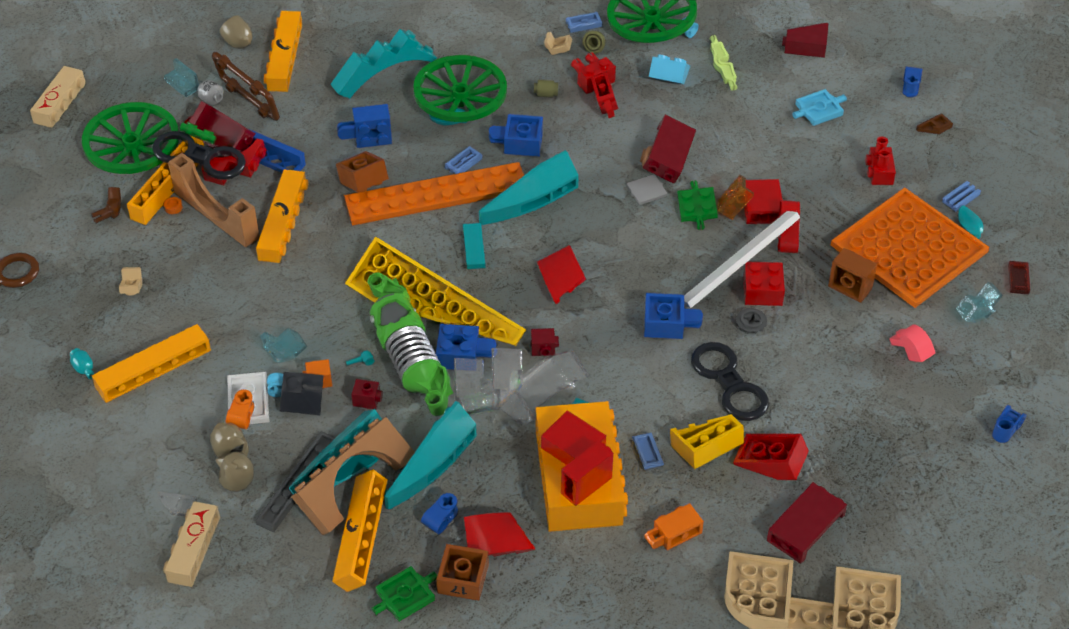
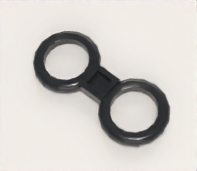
[152,131,246,180]
[691,342,769,421]

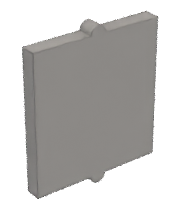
[626,174,668,205]

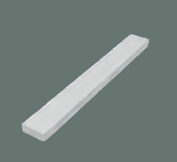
[684,211,800,308]

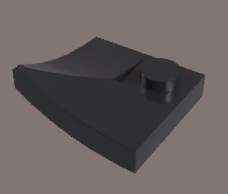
[280,371,324,416]

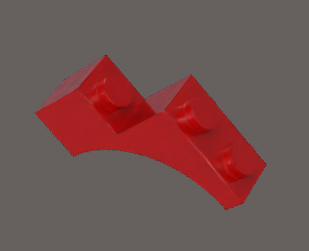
[201,138,267,186]

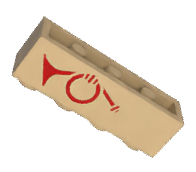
[30,66,85,128]
[163,501,220,587]

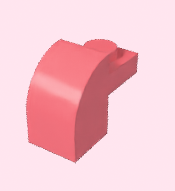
[889,324,936,362]

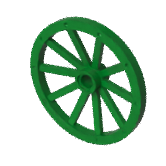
[607,0,697,43]
[413,55,507,122]
[82,102,179,174]

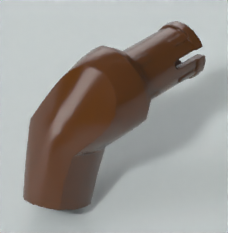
[91,187,121,224]

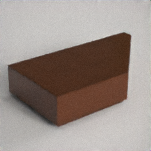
[916,113,953,134]

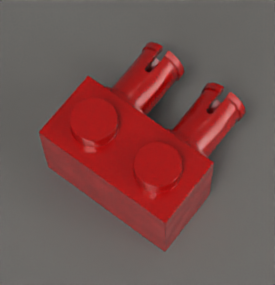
[571,52,616,94]
[865,136,896,185]

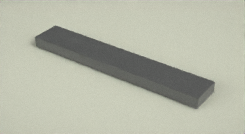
[255,431,336,532]

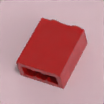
[741,179,783,224]
[541,410,607,465]
[561,441,614,506]

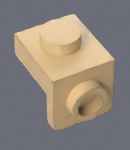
[544,32,572,55]
[119,267,143,295]

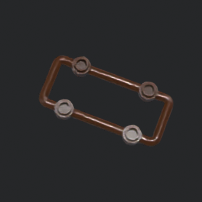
[212,52,280,121]

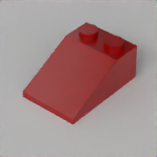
[733,434,809,480]

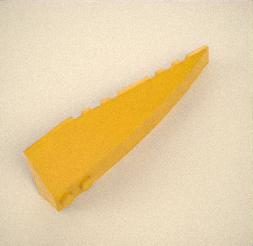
[345,236,526,346]

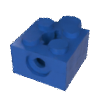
[337,104,392,148]
[489,114,543,157]
[644,293,703,339]
[436,324,497,371]

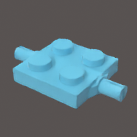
[792,89,847,126]

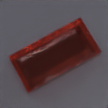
[1008,261,1030,295]

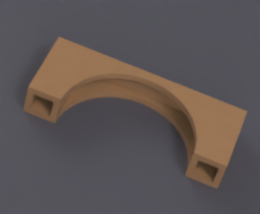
[168,153,260,247]
[291,417,415,535]

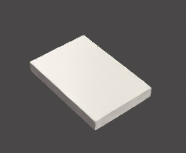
[227,372,270,424]

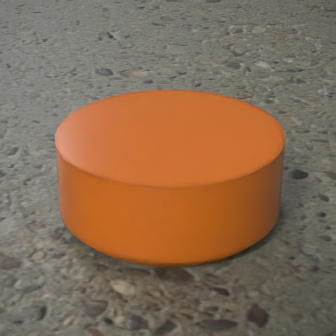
[164,197,183,214]

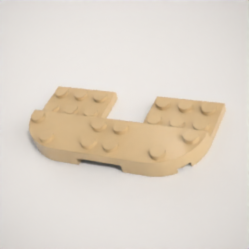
[724,551,901,629]

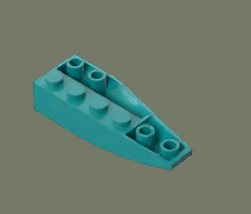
[479,150,579,225]
[384,401,477,510]
[288,409,382,494]

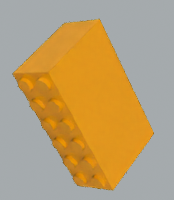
[536,401,628,532]

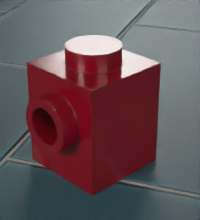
[531,328,559,356]
[351,379,383,410]

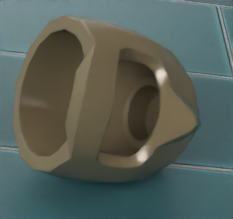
[220,15,253,48]
[210,422,249,458]
[216,452,254,492]

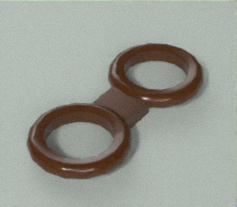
[0,253,39,288]

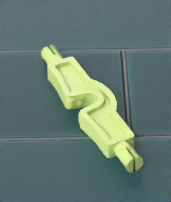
[710,35,738,91]

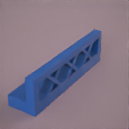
[248,129,306,173]

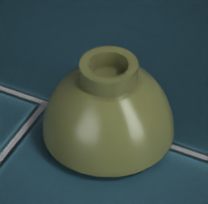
[583,30,606,54]

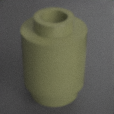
[534,80,558,98]

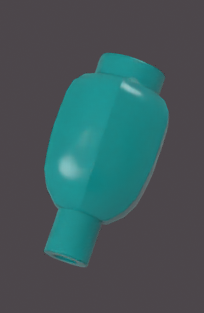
[70,348,94,379]

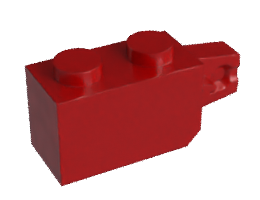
[591,72,619,118]

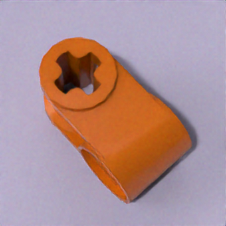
[226,389,254,429]

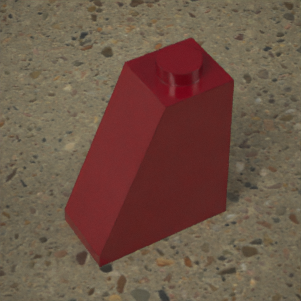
[782,23,829,58]

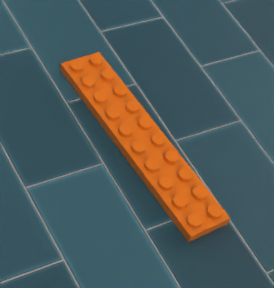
[344,162,524,226]

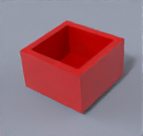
[743,262,785,306]

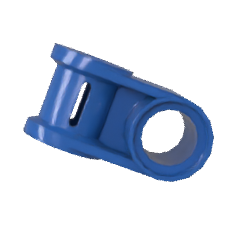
[903,66,923,97]
[992,405,1026,443]
[421,493,458,534]

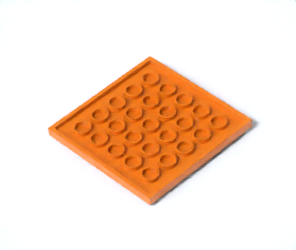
[830,188,990,308]

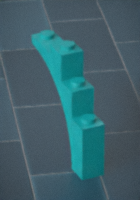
[330,29,437,99]

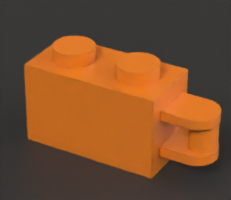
[644,503,704,550]

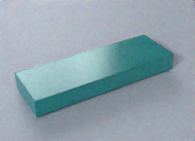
[463,223,486,269]

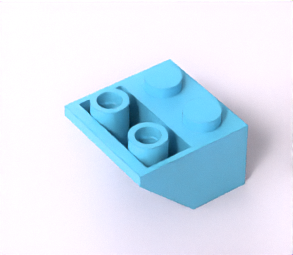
[649,54,690,84]

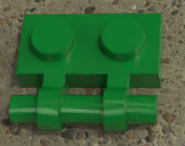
[180,122,217,144]

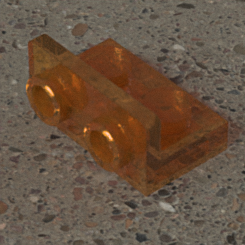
[717,175,754,220]

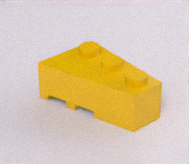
[670,414,744,469]

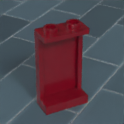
[190,101,256,157]
[643,114,696,183]
[767,482,847,564]

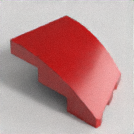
[537,245,586,304]
[464,512,535,557]

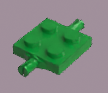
[677,180,718,230]
[372,566,437,622]

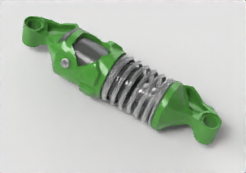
[367,273,453,416]

